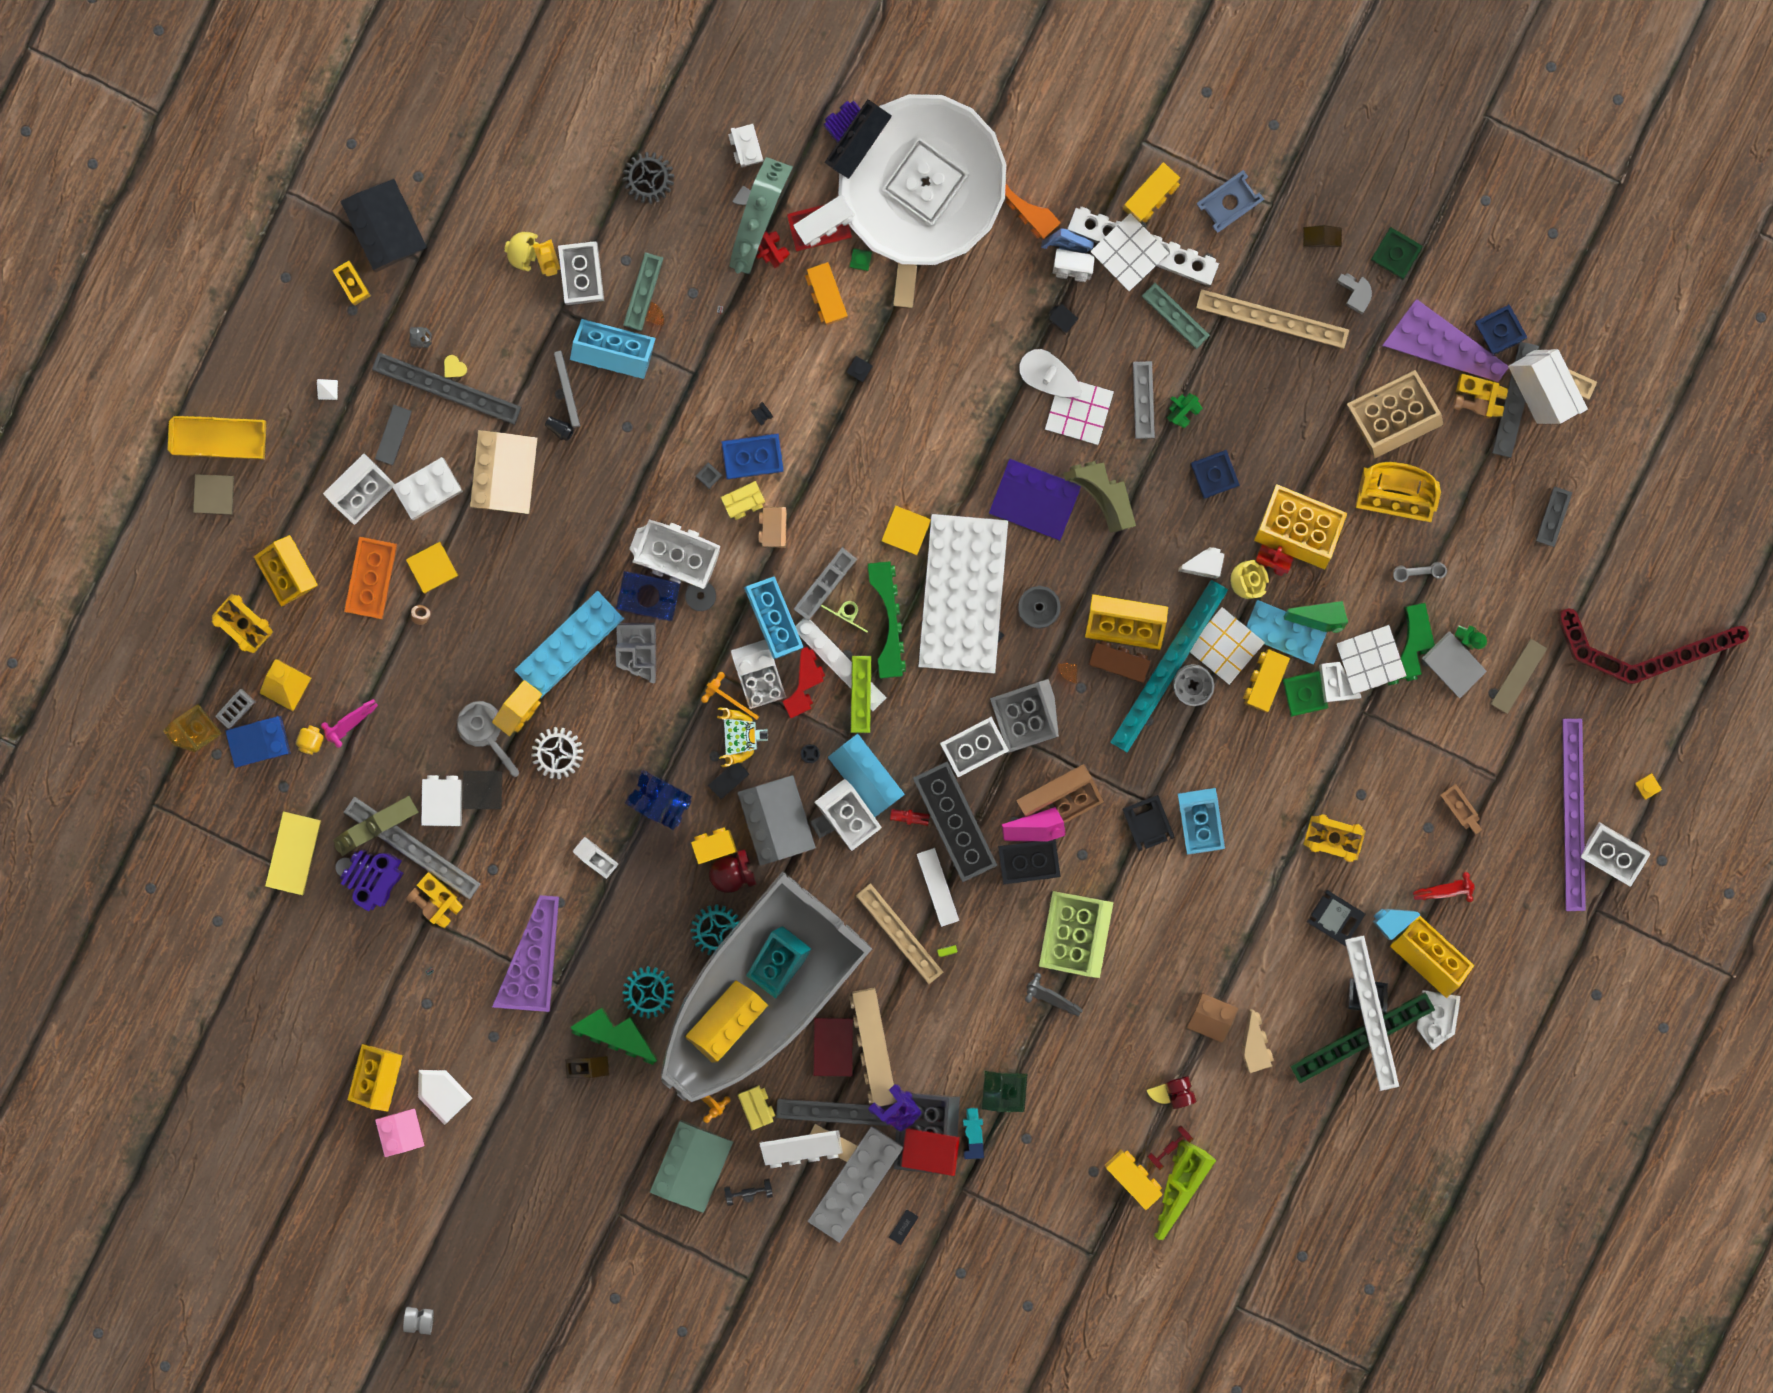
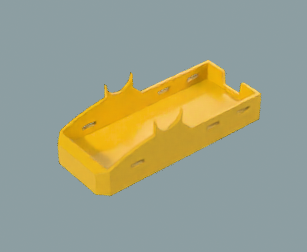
[168,416,266,459]

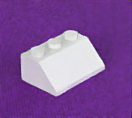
[323,454,395,525]
[1178,547,1224,579]
[1581,822,1650,887]

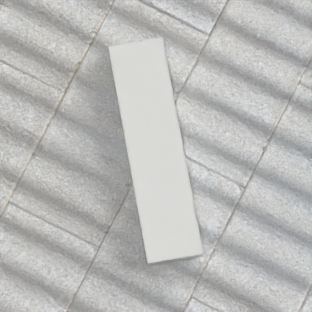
[917,848,959,927]

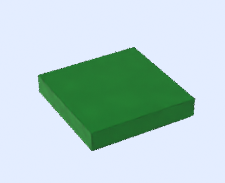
[1282,671,1329,717]

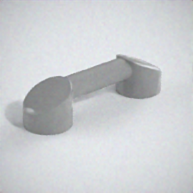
[1393,562,1447,582]

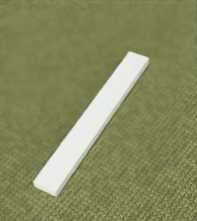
[1345,936,1399,1091]

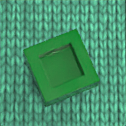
[850,248,872,271]

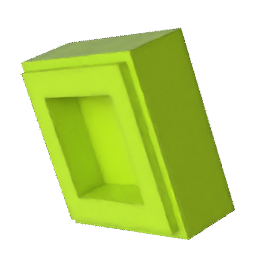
[937,944,958,957]

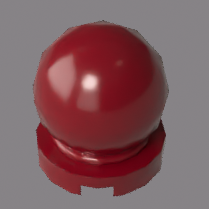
[709,849,756,893]

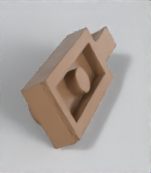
[1440,784,1482,834]

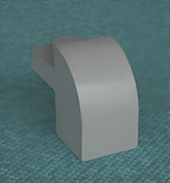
[1337,273,1372,315]

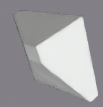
[317,379,338,400]

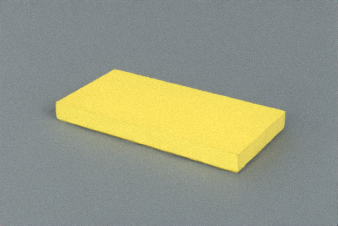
[265,812,321,895]

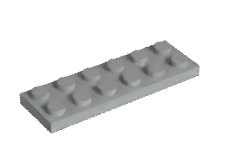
[808,1126,903,1243]

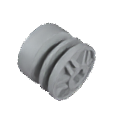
[1173,664,1214,706]

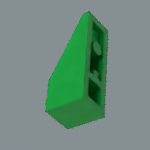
[1284,601,1348,633]

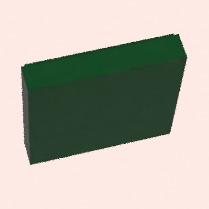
[1370,227,1423,280]

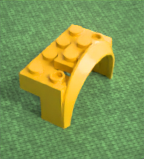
[1356,462,1441,522]

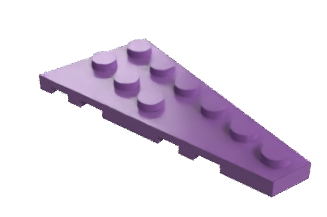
[1382,299,1509,383]
[492,895,559,1012]

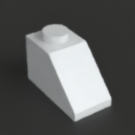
[573,837,618,879]

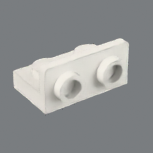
[728,124,763,168]

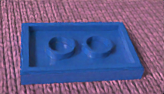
[721,434,784,480]

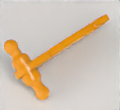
[701,672,759,720]
[701,1096,731,1123]

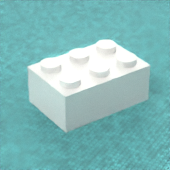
[558,241,604,305]
[392,457,463,520]
[940,717,1009,777]

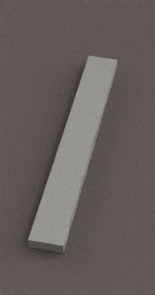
[343,797,481,900]

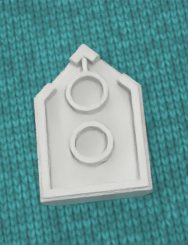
[1416,990,1461,1050]
[418,1070,472,1125]

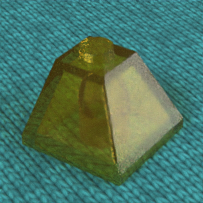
[163,704,222,752]

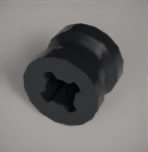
[750,402,773,426]
[801,744,820,763]

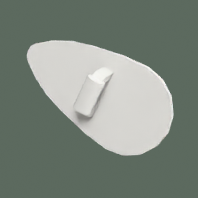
[1020,349,1082,398]

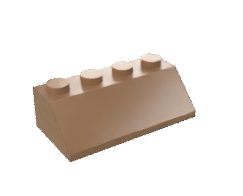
[1016,764,1104,823]

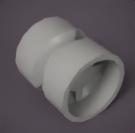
[403,1307,434,1335]

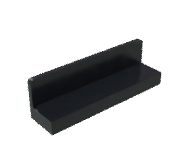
[824,99,892,179]

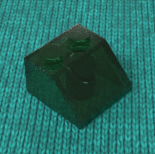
[982,1071,1028,1112]

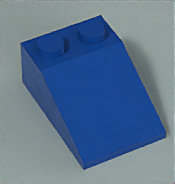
[226,716,291,768]

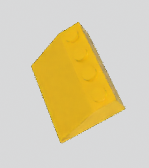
[1254,484,1347,570]

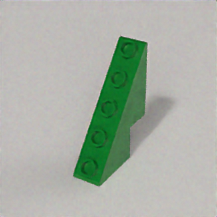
[570,1007,657,1065]

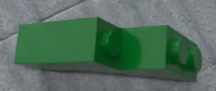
[1387,603,1435,686]

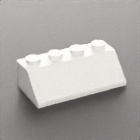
[760,1130,843,1168]

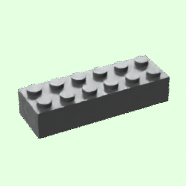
[913,761,997,882]

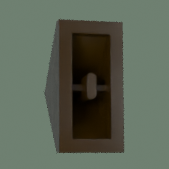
[1303,225,1342,247]

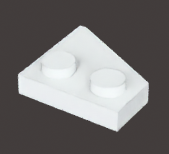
[1319,662,1361,703]

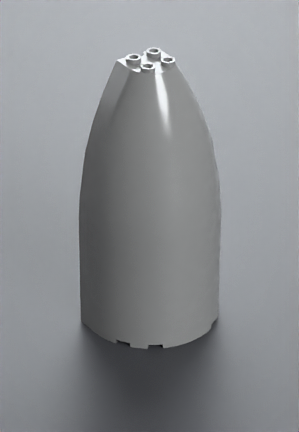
[661,872,872,1102]

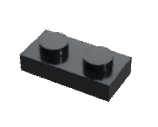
[708,763,749,799]

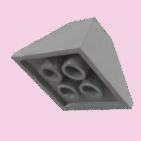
[990,679,1059,753]

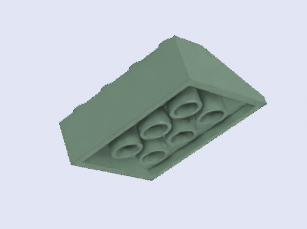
[650,1120,733,1213]

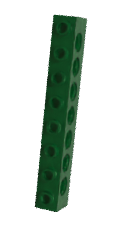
[1290,992,1435,1084]

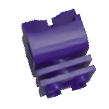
[340,850,404,911]

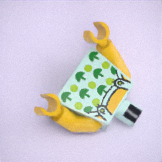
[717,707,768,767]

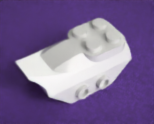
[630,519,720,589]

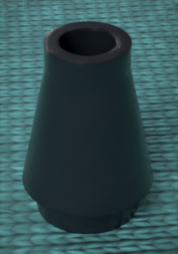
[545,416,575,441]

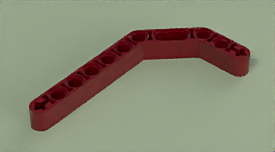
[1558,608,1749,684]

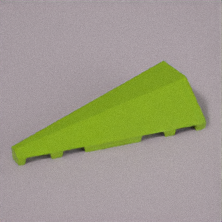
[1154,1139,1216,1240]

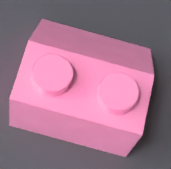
[375,1109,424,1157]

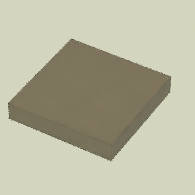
[193,474,234,515]

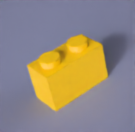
[332,261,371,305]

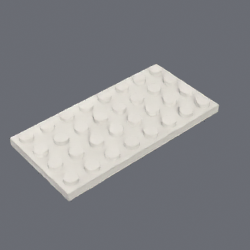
[919,514,1008,674]

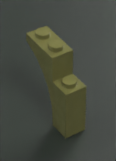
[1063,461,1136,533]
[333,796,419,856]

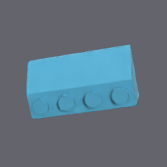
[570,319,655,379]
[744,576,803,659]
[828,734,905,817]

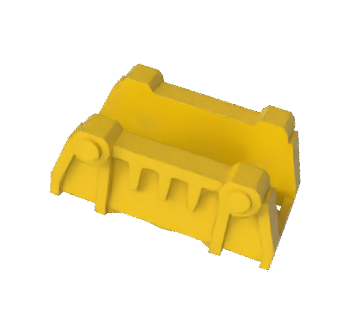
[212,594,273,653]
[1303,814,1366,862]

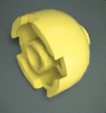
[505,232,539,271]
[1230,560,1269,599]

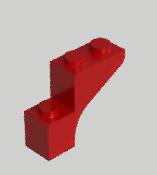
[782,647,825,719]

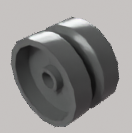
[1018,586,1061,629]

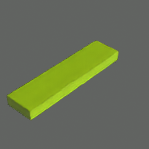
[851,656,871,733]

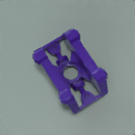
[868,1084,922,1132]

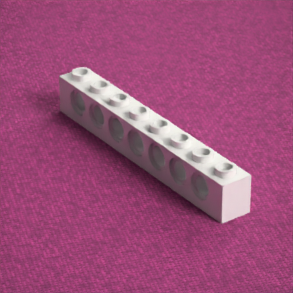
[1068,207,1219,287]

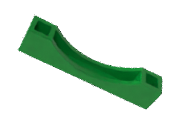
[868,561,906,679]

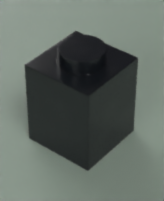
[1048,304,1079,335]

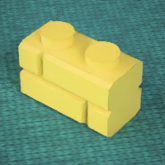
[721,481,766,520]
[738,1085,776,1130]

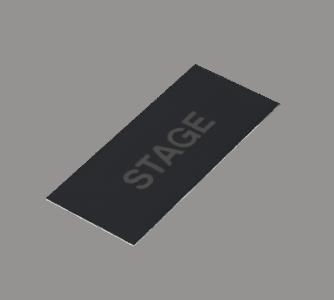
[889,1209,918,1245]

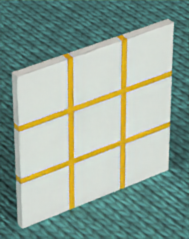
[1190,607,1265,685]

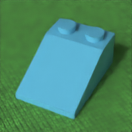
[1178,788,1225,855]

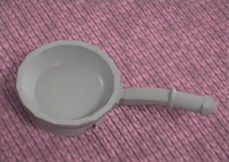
[457,701,519,777]

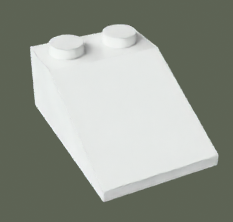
[815,779,882,851]

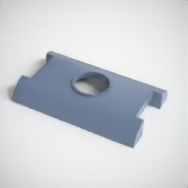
[1196,170,1264,233]

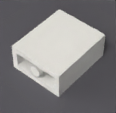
[422,775,463,826]

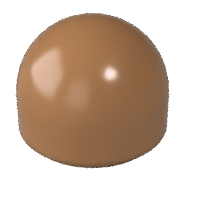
[410,605,430,625]

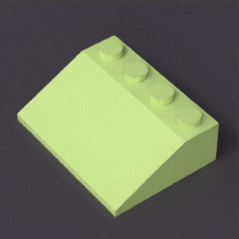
[1039,891,1114,978]

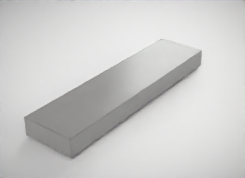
[554,351,580,428]
[1133,361,1155,439]

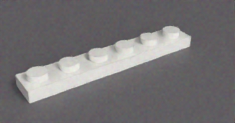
[795,618,886,711]

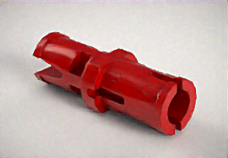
[890,809,930,826]

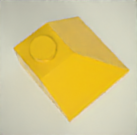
[260,659,312,711]

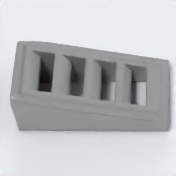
[215,689,256,730]

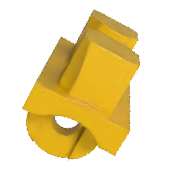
[533,239,561,276]

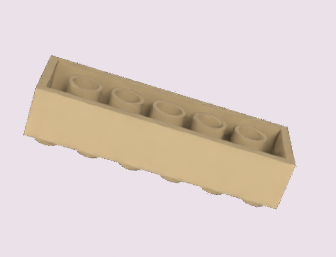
[849,987,897,1106]

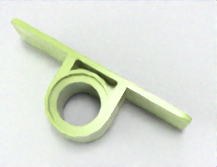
[821,601,868,633]

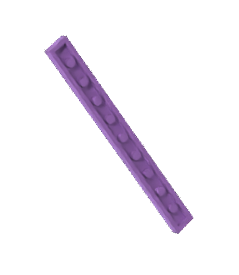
[1562,719,1586,911]

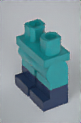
[963,1108,984,1159]

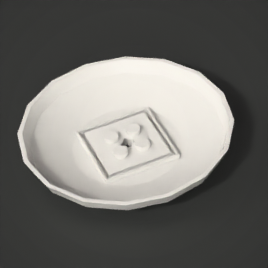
[838,94,1006,265]

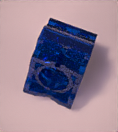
[616,571,681,622]
[625,770,692,830]

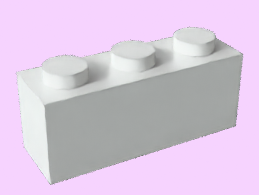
[793,194,855,247]

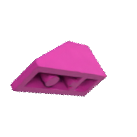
[1002,807,1065,841]

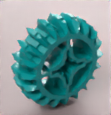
[691,904,740,955]
[622,966,675,1018]

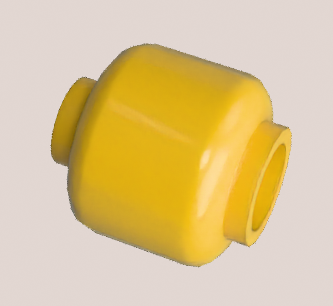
[296,725,324,755]

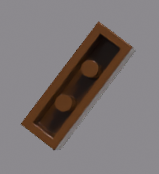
[1088,641,1151,683]

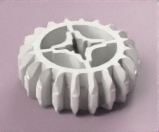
[531,727,584,779]

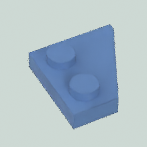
[1041,228,1094,253]

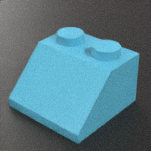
[1372,909,1420,940]

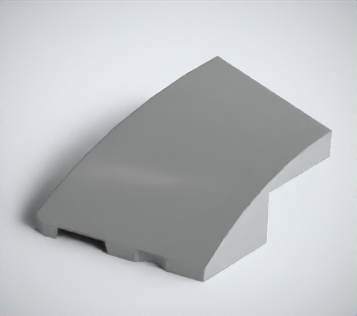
[615,623,656,683]

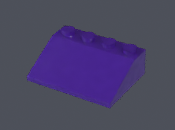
[989,459,1081,541]

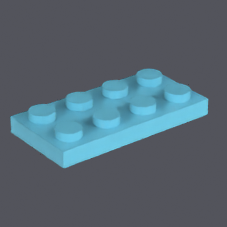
[1246,600,1327,665]

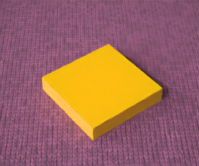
[882,505,931,555]
[406,542,458,594]

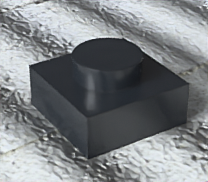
[846,356,873,382]

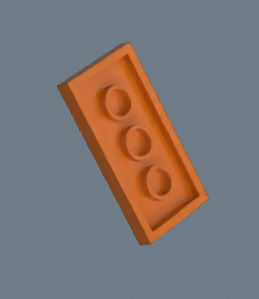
[344,537,398,619]

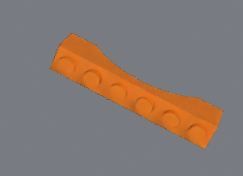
[1005,184,1061,240]

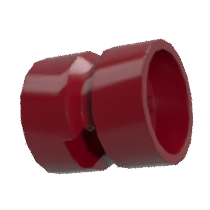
[1165,1076,1197,1109]

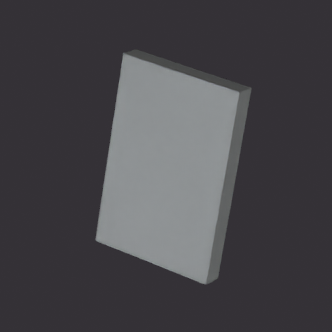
[1422,632,1487,698]

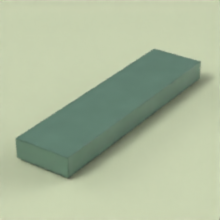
[623,252,664,332]
[1141,283,1210,349]

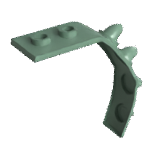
[729,157,793,274]

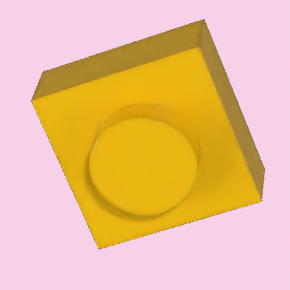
[1635,773,1662,800]

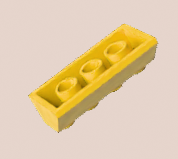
[1085,594,1168,650]
[1390,916,1474,998]
[685,980,768,1063]

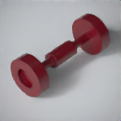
[1147,1125,1194,1170]

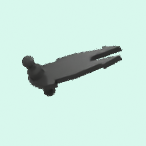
[1025,973,1083,1016]

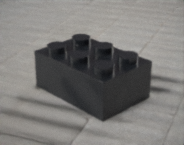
[998,839,1061,885]

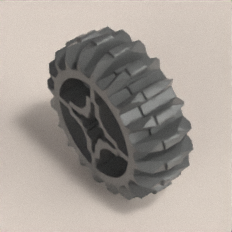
[623,152,675,204]

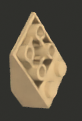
[1241,1009,1274,1073]

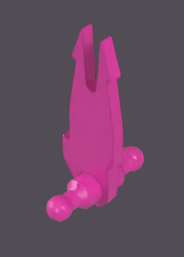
[321,699,378,748]

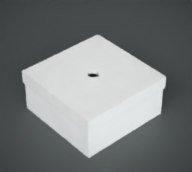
[1508,349,1588,424]

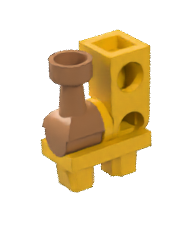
[1453,374,1508,418]
[406,872,463,928]

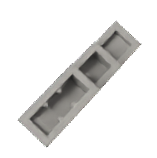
[794,547,857,621]

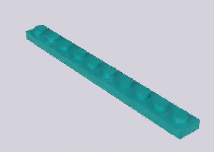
[1110,580,1228,752]

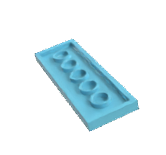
[515,591,624,698]

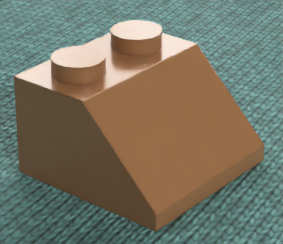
[1187,992,1238,1042]

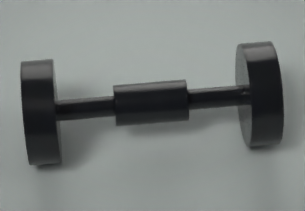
[724,1178,773,1206]

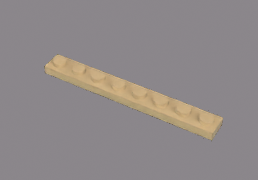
[1196,289,1349,349]

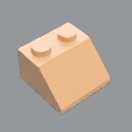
[759,507,787,548]

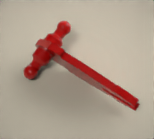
[1413,872,1475,902]

